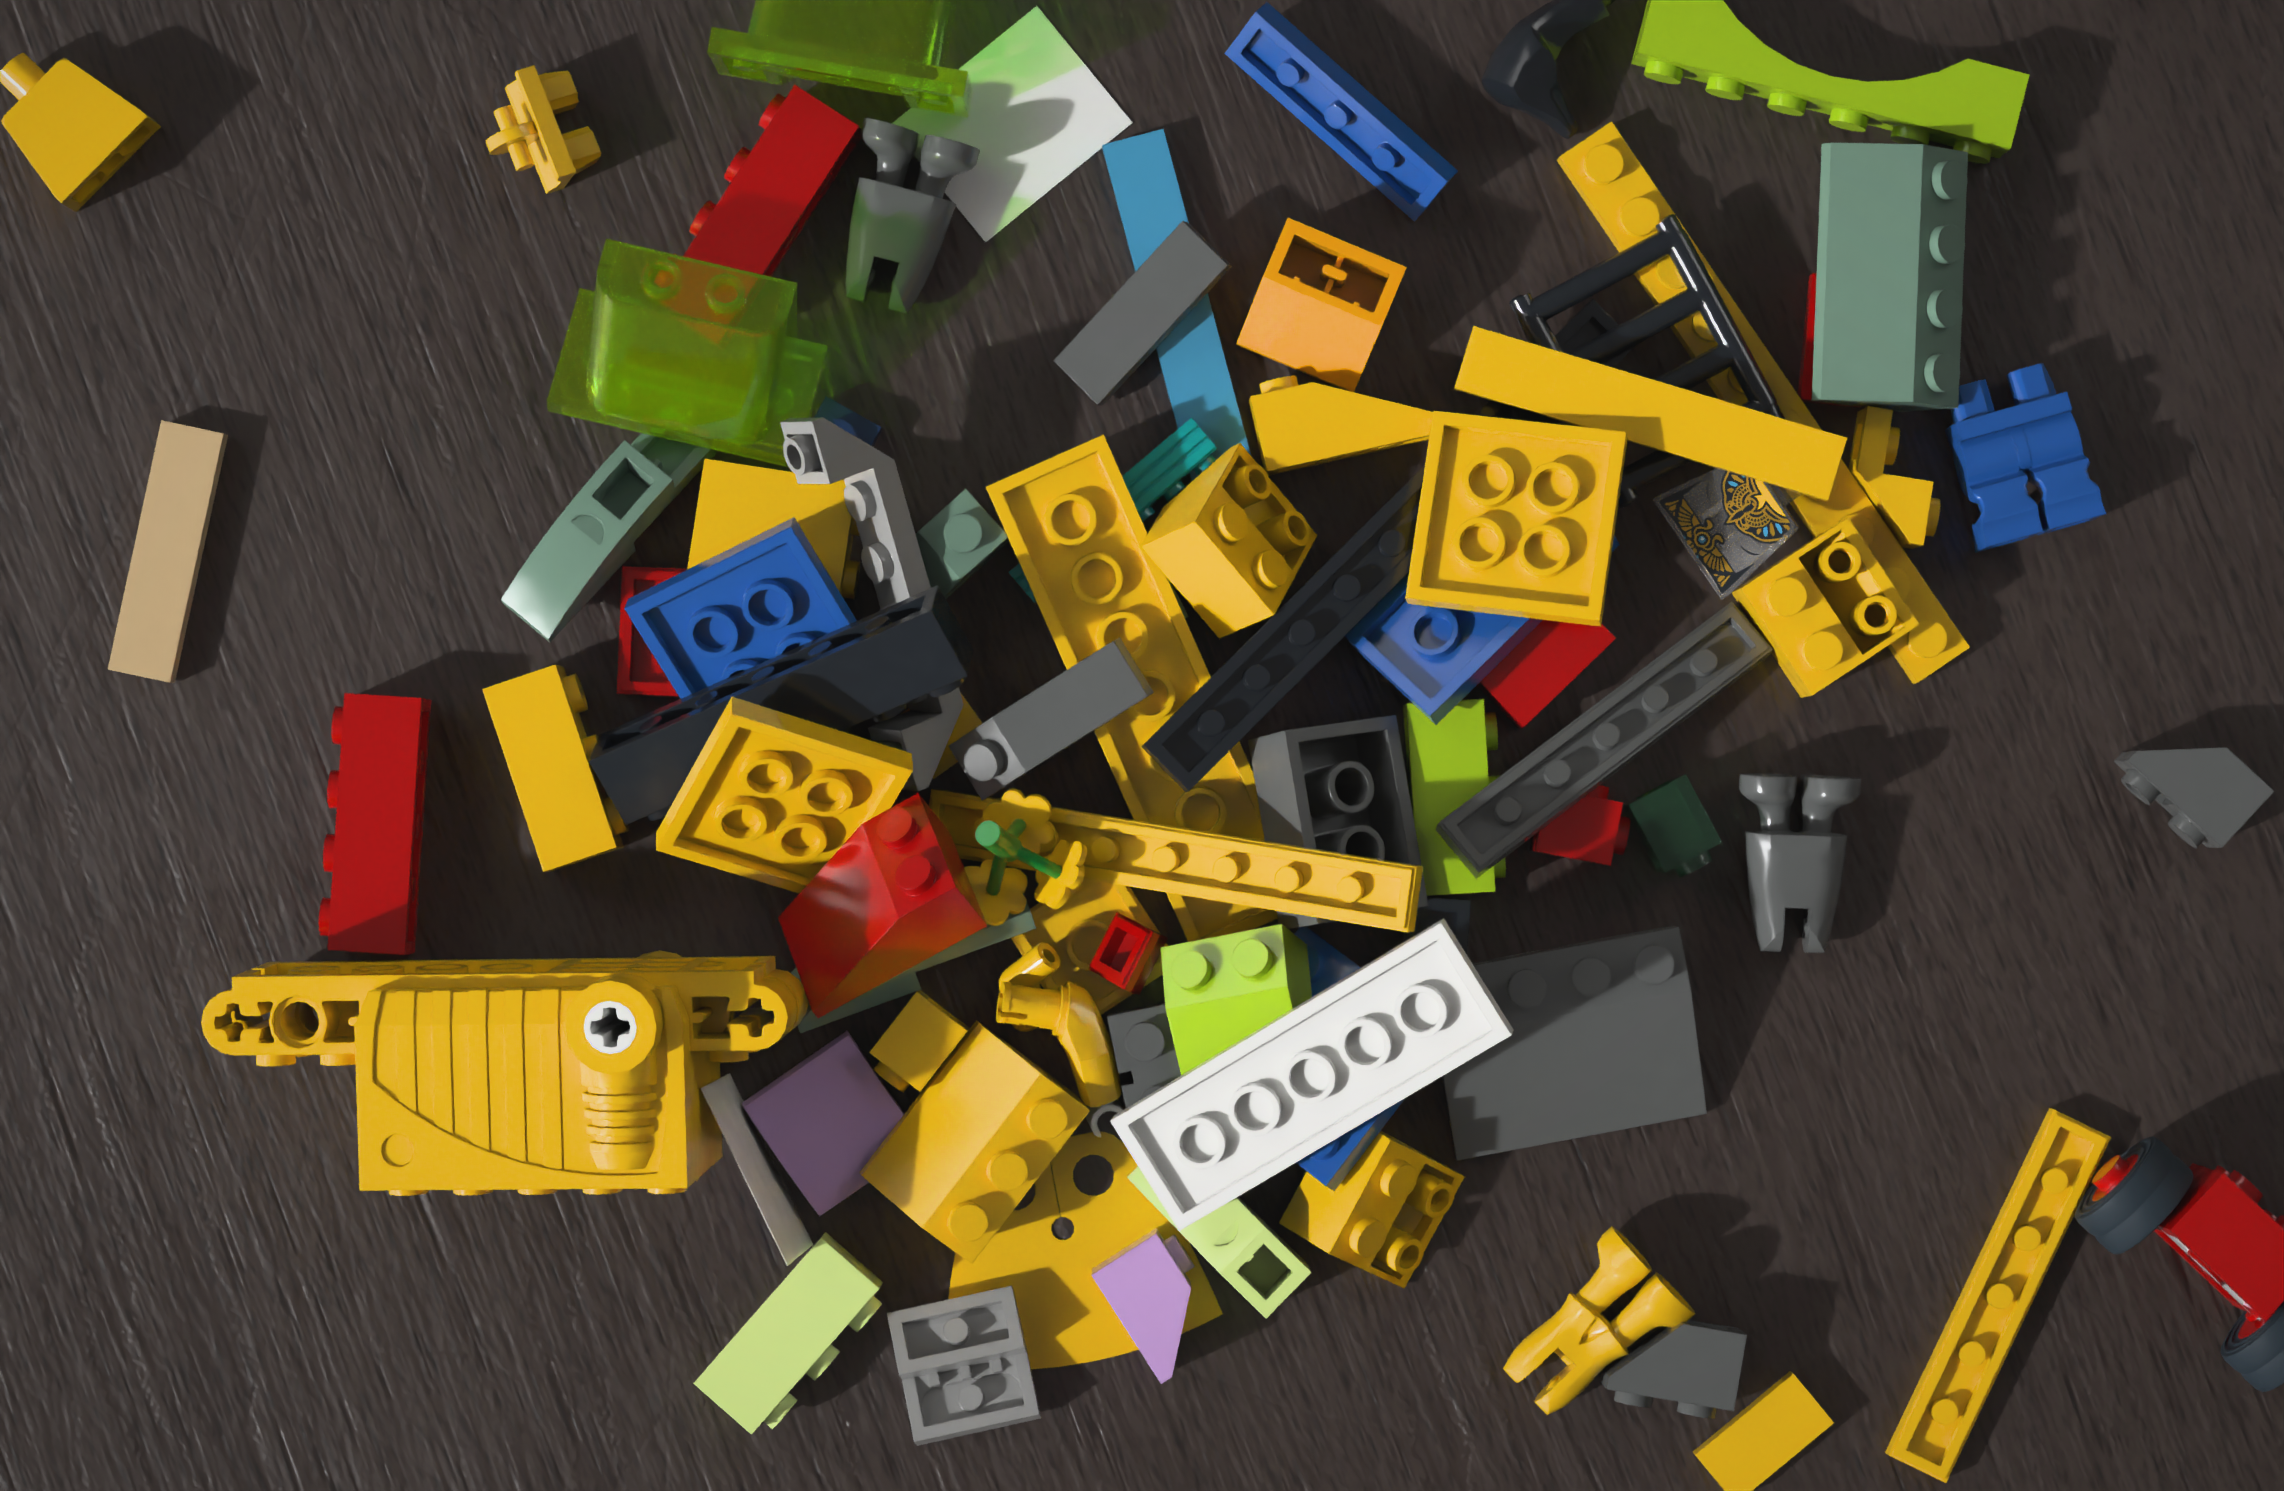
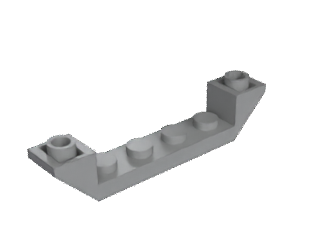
[780,417,964,791]

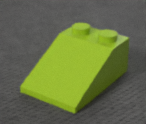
[1160,924,1312,1075]

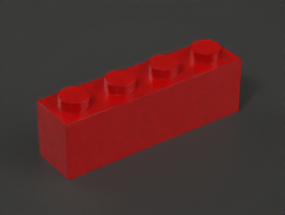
[654,84,861,348]
[319,693,431,955]

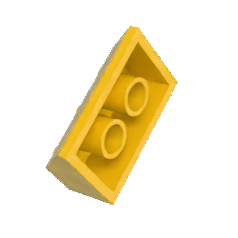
[859,1020,1090,1264]

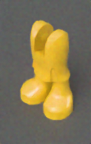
[1503,1226,1696,1415]

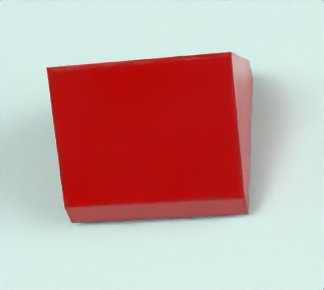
[1088,912,1168,995]

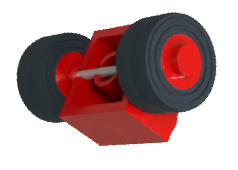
[2075,1136,2284,1392]

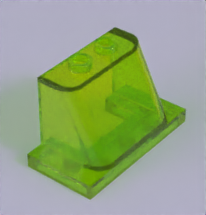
[707,0,973,118]
[547,239,828,467]

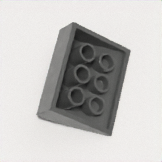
[1440,926,1707,1161]

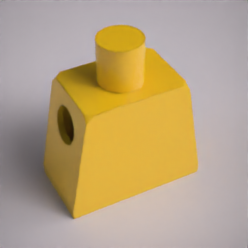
[0,53,161,212]

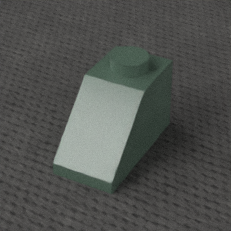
[916,489,1010,599]

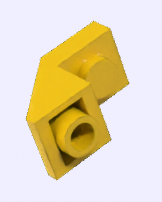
[1848,406,1940,549]

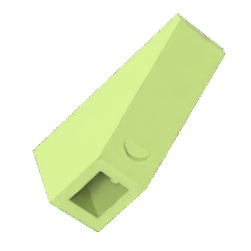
[1127,1166,1311,1319]

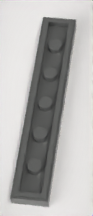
[1435,602,1773,879]

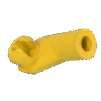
[998,942,1061,1032]

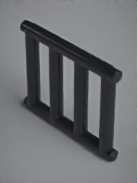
[1509,214,1785,508]

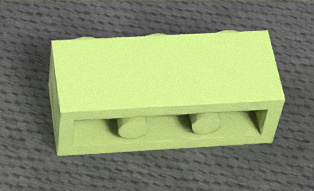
[693,1232,883,1435]

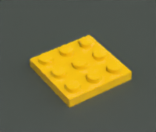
[1405,411,1628,627]
[656,697,913,893]

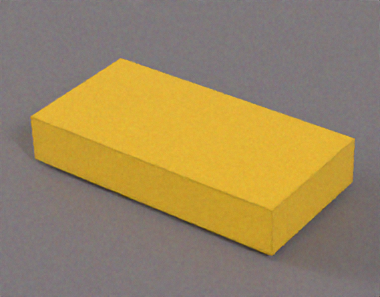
[1693,1371,1834,1491]

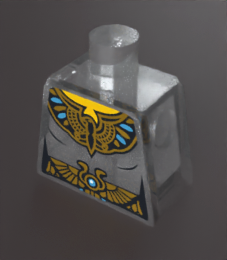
[1653,468,1802,600]

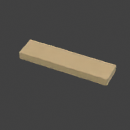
[108,420,228,683]

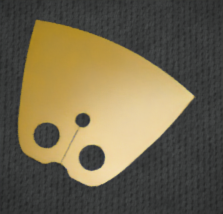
[948,1132,1223,1369]

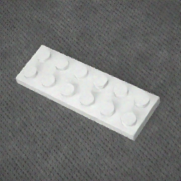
[1110,918,1514,1231]

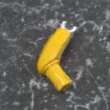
[996,981,1124,1137]

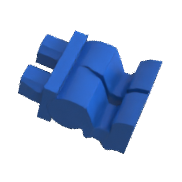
[1945,363,2106,553]

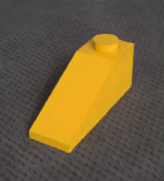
[1249,375,1433,476]

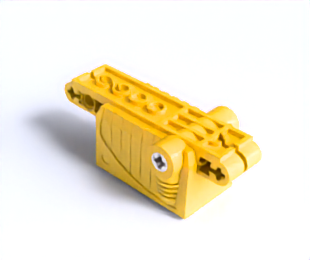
[201,950,808,1196]

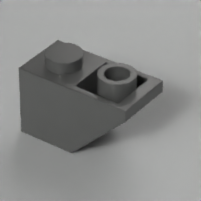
[2114,747,2274,848]
[1600,1320,1747,1419]

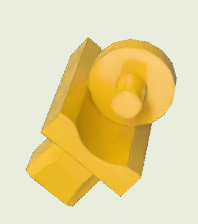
[486,65,601,194]

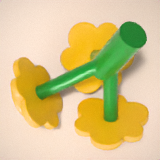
[964,788,1087,926]

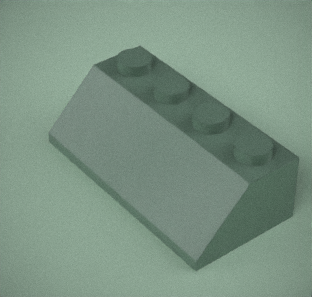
[1812,142,1968,412]

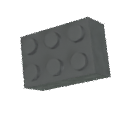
[1248,715,1428,929]

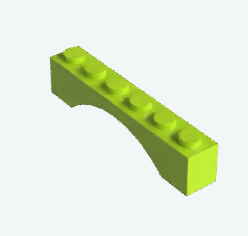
[1631,0,2030,164]

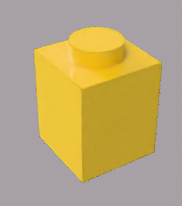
[869,990,970,1093]

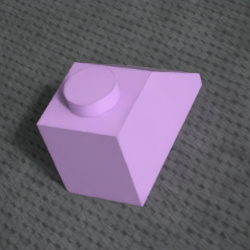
[1091,1228,1195,1384]

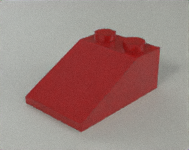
[778,793,987,1019]

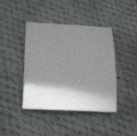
[887,1286,1041,1446]

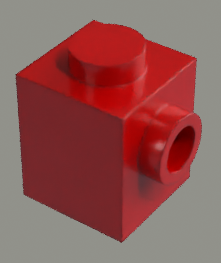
[1529,785,1630,866]

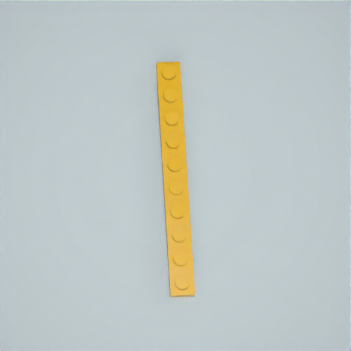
[1557,121,1970,684]

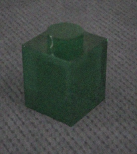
[1623,774,1722,878]

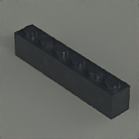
[589,585,974,825]

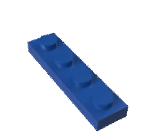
[1224,2,1458,222]

